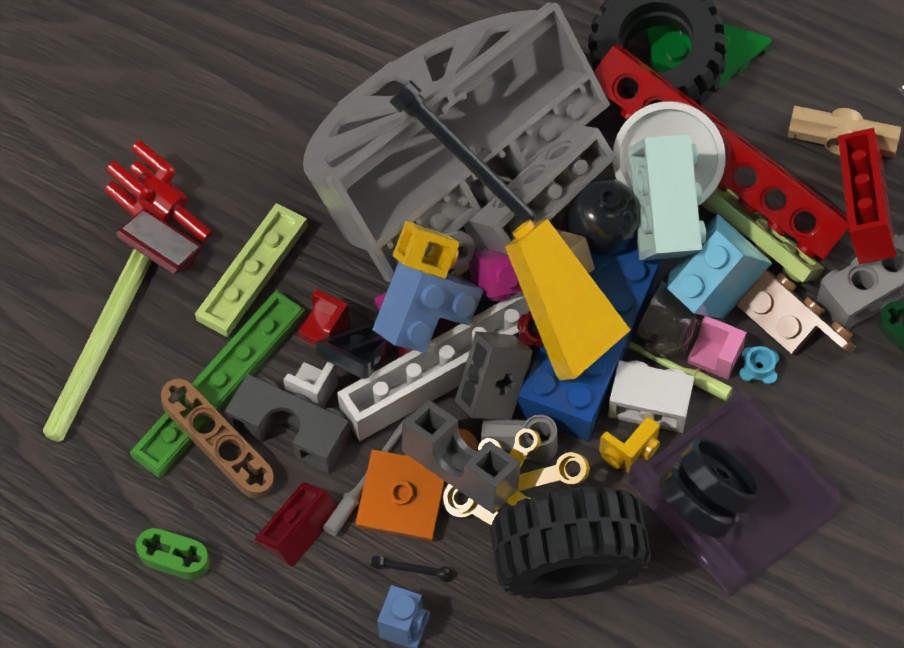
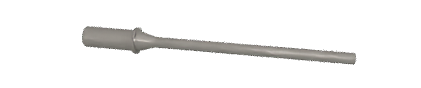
[323,410,416,536]

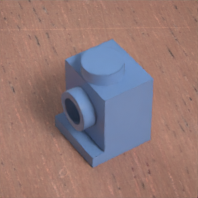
[377,585,431,648]

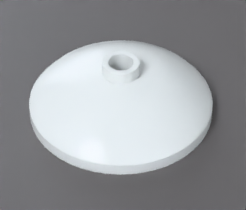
[612,102,725,204]

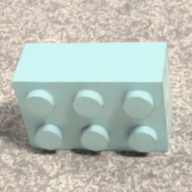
[628,134,706,261]

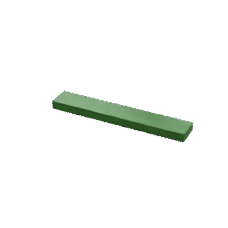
[129,290,306,478]

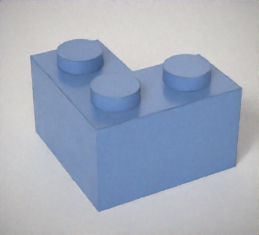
[372,262,484,353]

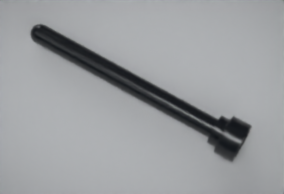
[389,80,535,223]

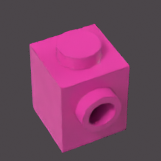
[469,249,522,301]

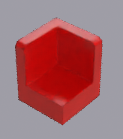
[299,289,351,346]

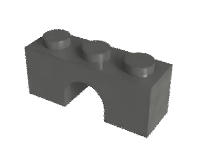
[225,374,351,474]
[402,399,521,514]

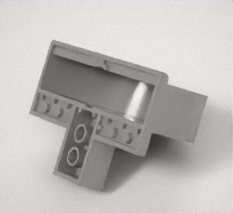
[303,2,610,283]

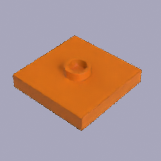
[355,449,446,542]

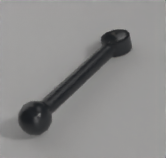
[370,556,453,582]

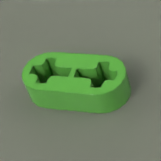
[136,528,210,580]

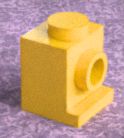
[392,220,459,279]

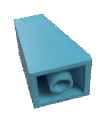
[667,214,772,319]

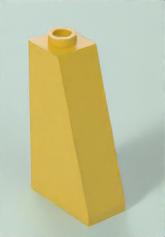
[505,219,630,381]

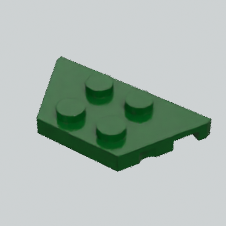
[646,23,772,91]

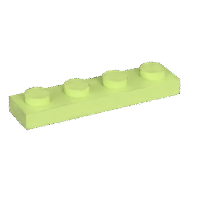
[702,188,824,283]
[195,203,308,337]

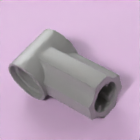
[481,415,558,463]

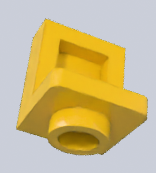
[599,416,660,474]

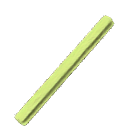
[43,249,152,442]

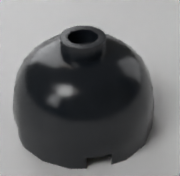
[564,178,640,255]

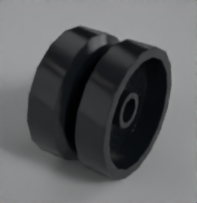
[659,437,763,538]

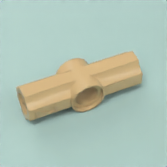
[787,106,901,159]

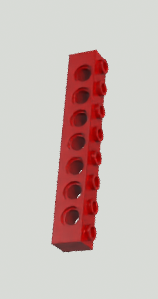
[594,44,849,260]

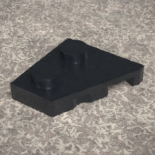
[316,322,398,379]

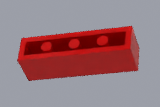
[838,127,897,265]

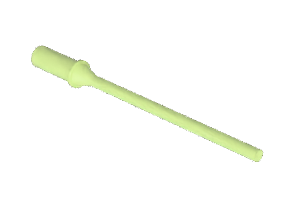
[629,341,733,401]

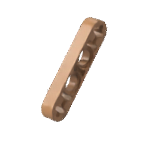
[161,379,274,499]

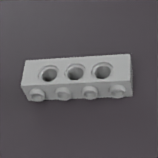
[470,124,616,255]
[817,234,904,330]

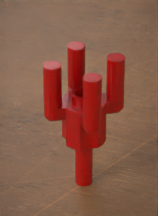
[104,140,213,243]

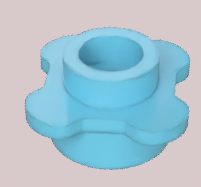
[739,346,780,385]

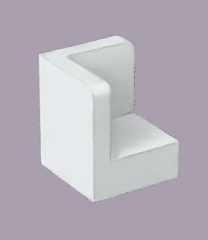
[283,362,338,409]

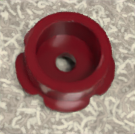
[517,311,544,347]

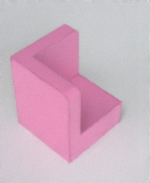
[688,316,747,380]

